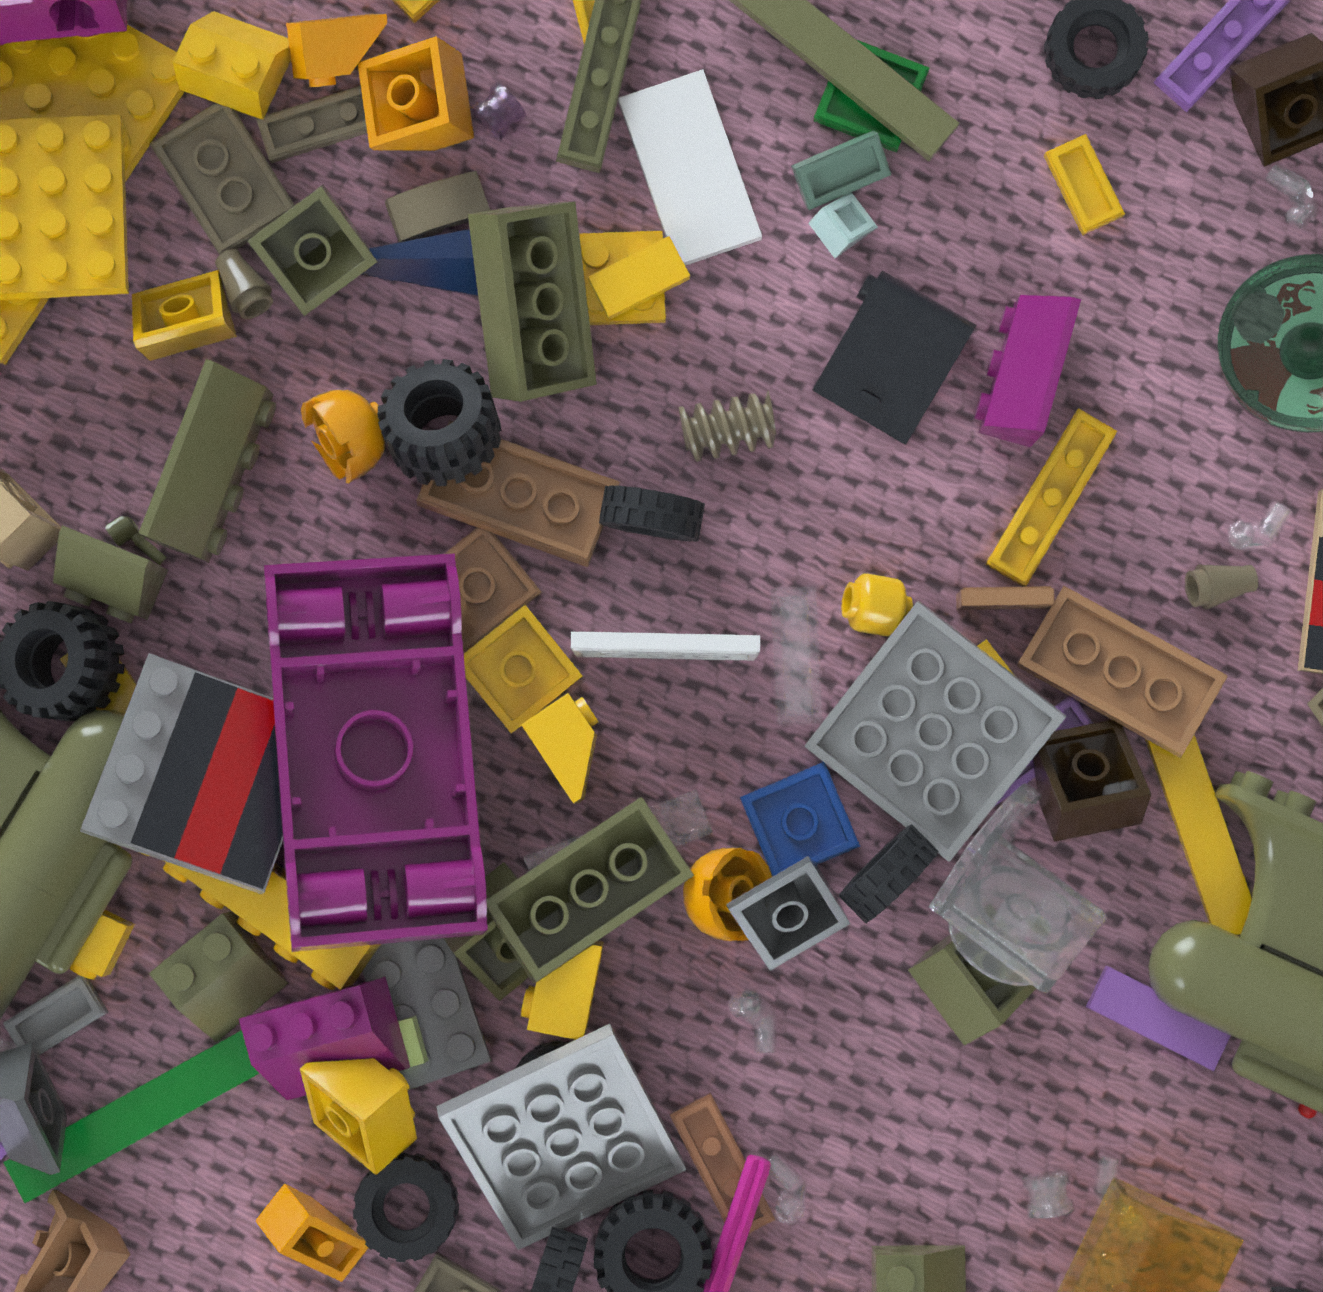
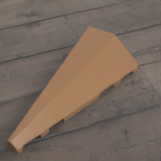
[14,1189,131,1292]

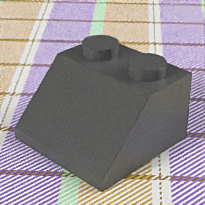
[0,1042,67,1175]

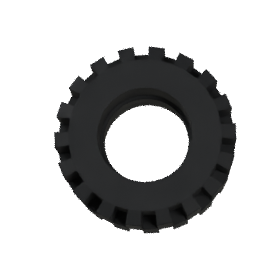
[377,359,502,486]
[0,601,125,722]
[593,1190,712,1292]

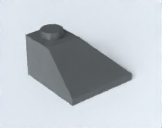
[726,856,851,971]

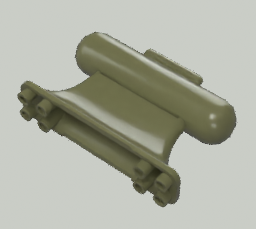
[0,709,132,1020]
[1148,771,1323,1114]

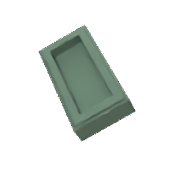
[791,130,892,210]

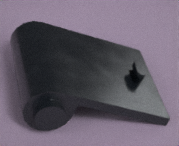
[812,270,977,445]

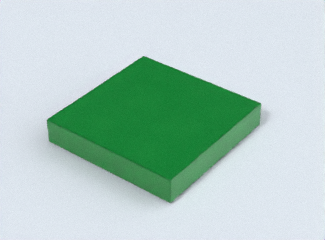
[813,40,930,153]

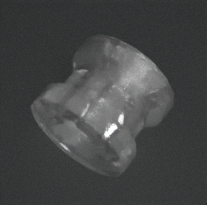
[1022,1171,1075,1218]

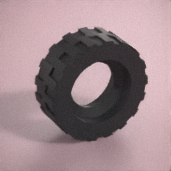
[1044,0,1149,99]
[599,485,705,542]
[839,824,939,923]
[353,1152,459,1262]
[531,1226,588,1292]

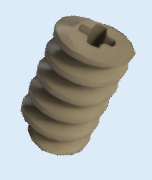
[678,391,776,462]

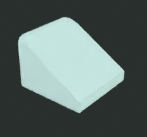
[808,192,878,258]

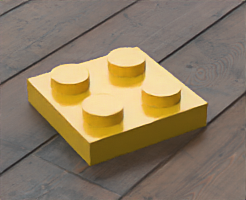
[579,231,666,325]
[464,605,583,734]

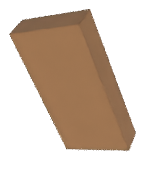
[956,586,1054,610]

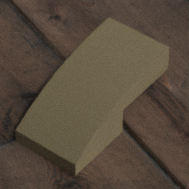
[385,171,490,242]

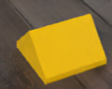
[132,270,237,361]

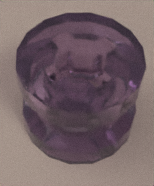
[470,82,527,141]

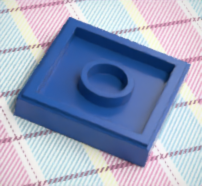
[739,762,860,876]

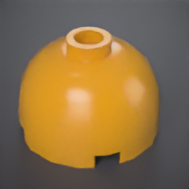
[301,390,386,484]
[683,848,772,941]

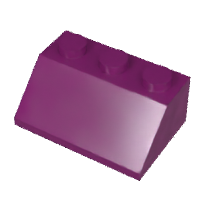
[974,295,1081,448]
[239,976,410,1100]

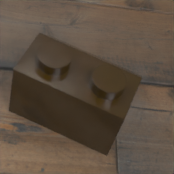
[1229,33,1323,167]
[1033,720,1151,842]

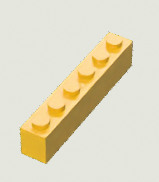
[139,852,381,990]

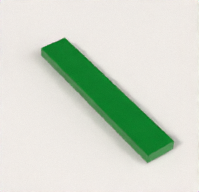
[3,1030,259,1203]

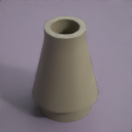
[215,249,273,319]
[1185,564,1258,609]

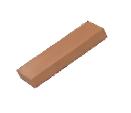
[670,1092,775,1233]

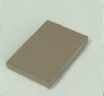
[150,103,294,255]

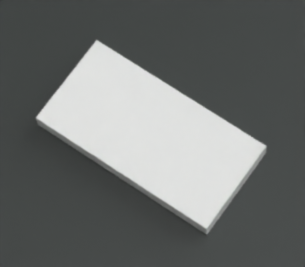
[618,69,762,266]
[571,631,760,661]

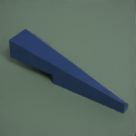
[361,229,478,296]

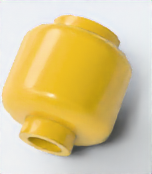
[841,573,913,637]

